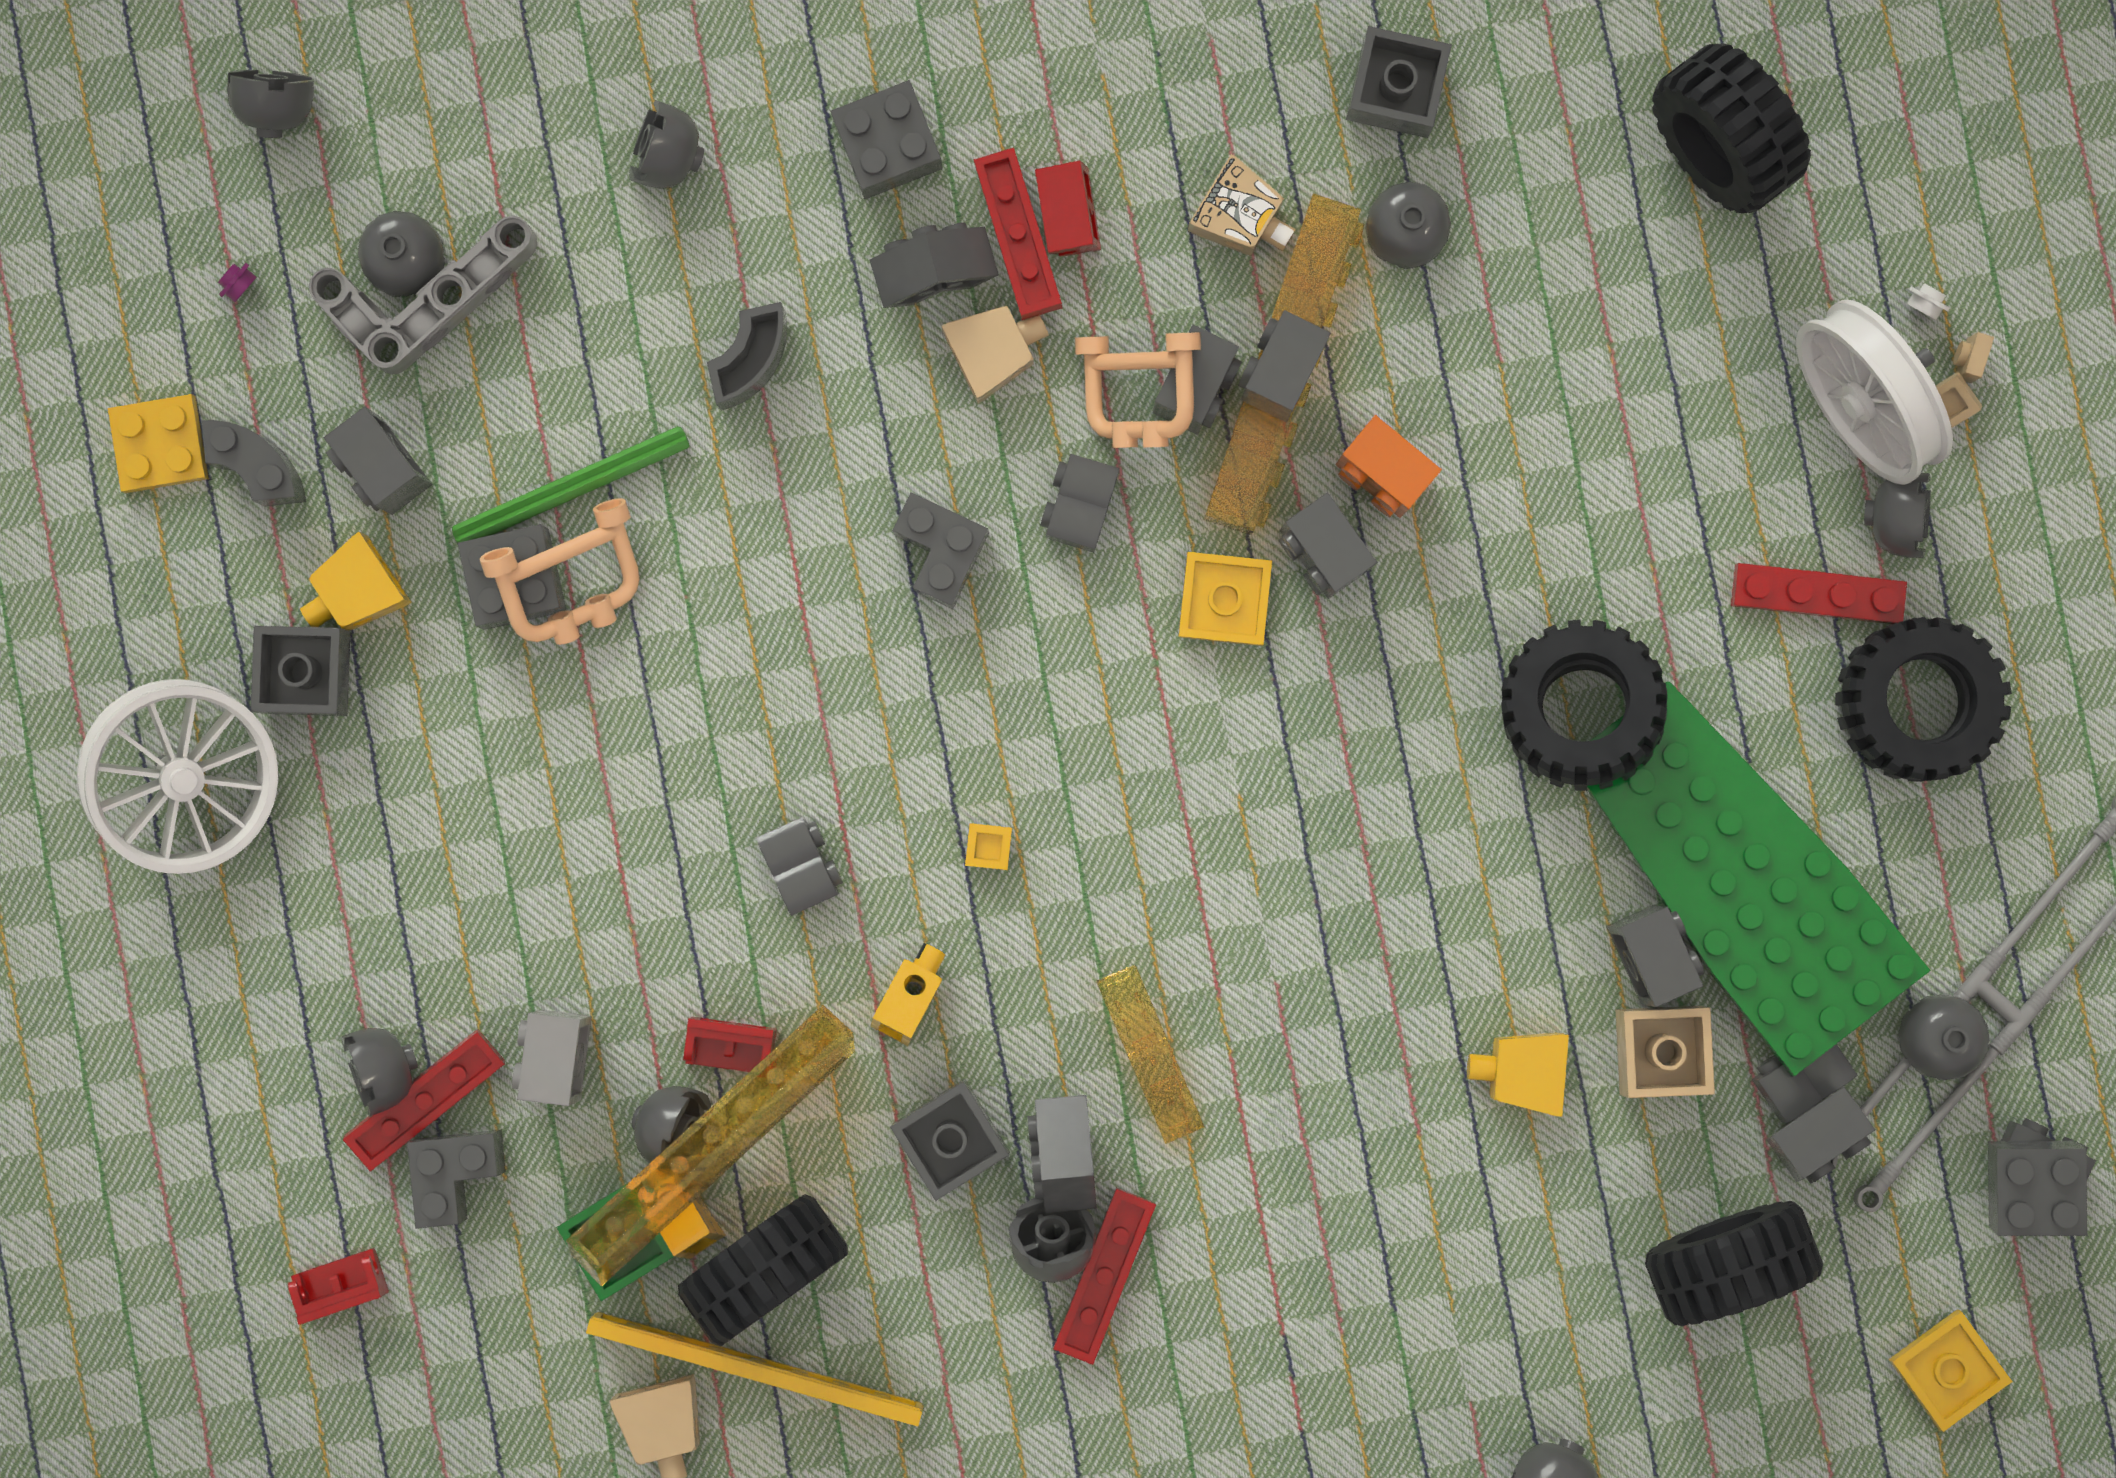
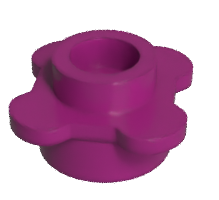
[217,263,256,302]

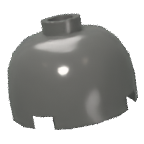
[227,70,314,138]
[629,100,704,189]
[1365,181,1451,269]
[358,211,445,297]
[1864,473,1931,558]
[1898,994,1990,1081]
[341,1028,418,1117]
[632,1086,711,1175]
[1009,1198,1095,1283]
[1511,1438,1598,1478]

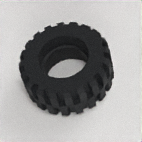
[1652,44,1811,213]
[1835,617,2012,782]
[1501,619,1667,791]
[678,1194,848,1347]
[1645,1201,1823,1326]

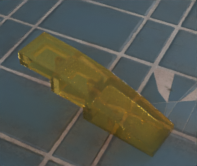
[1096,964,1204,1144]

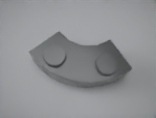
[707,302,787,411]
[201,420,306,507]

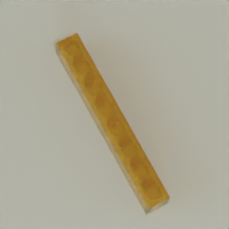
[1204,193,1365,536]
[566,1005,855,1287]

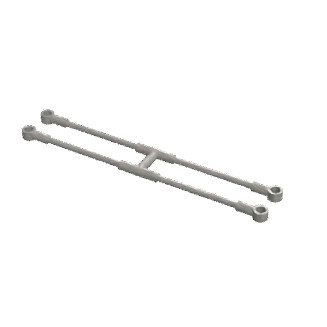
[1831,797,2116,1212]

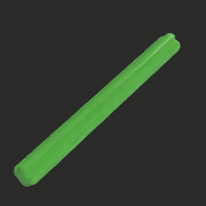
[452,426,690,543]

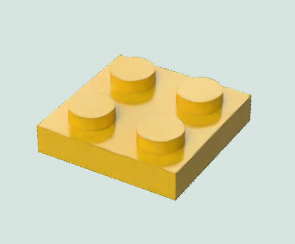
[108,394,209,493]
[1178,552,1272,646]
[1888,1309,2013,1432]

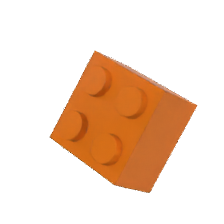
[1335,415,1442,518]

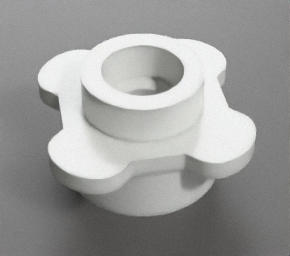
[1907,283,1950,320]

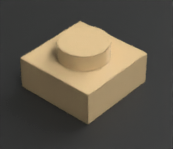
[1953,332,1994,383]
[1935,371,1982,428]

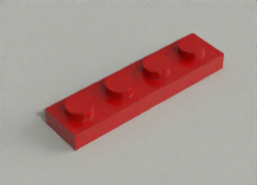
[973,147,1063,320]
[1731,563,1907,624]
[343,1029,505,1172]
[1053,1187,1156,1365]

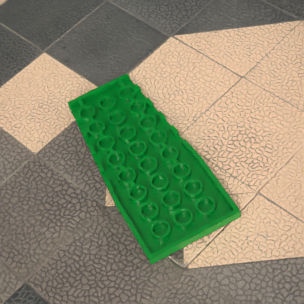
[1587,682,1931,1077]

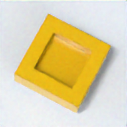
[965,823,1012,870]

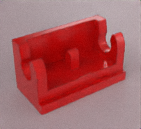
[1035,160,1101,257]
[683,1017,777,1075]
[288,1247,389,1325]

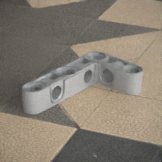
[309,216,537,374]

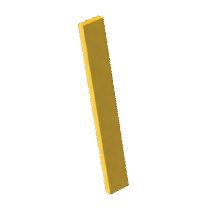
[586,1312,924,1427]

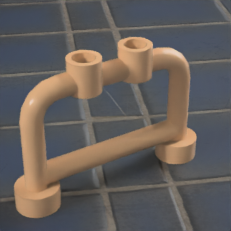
[1075,332,1201,448]
[479,498,640,645]

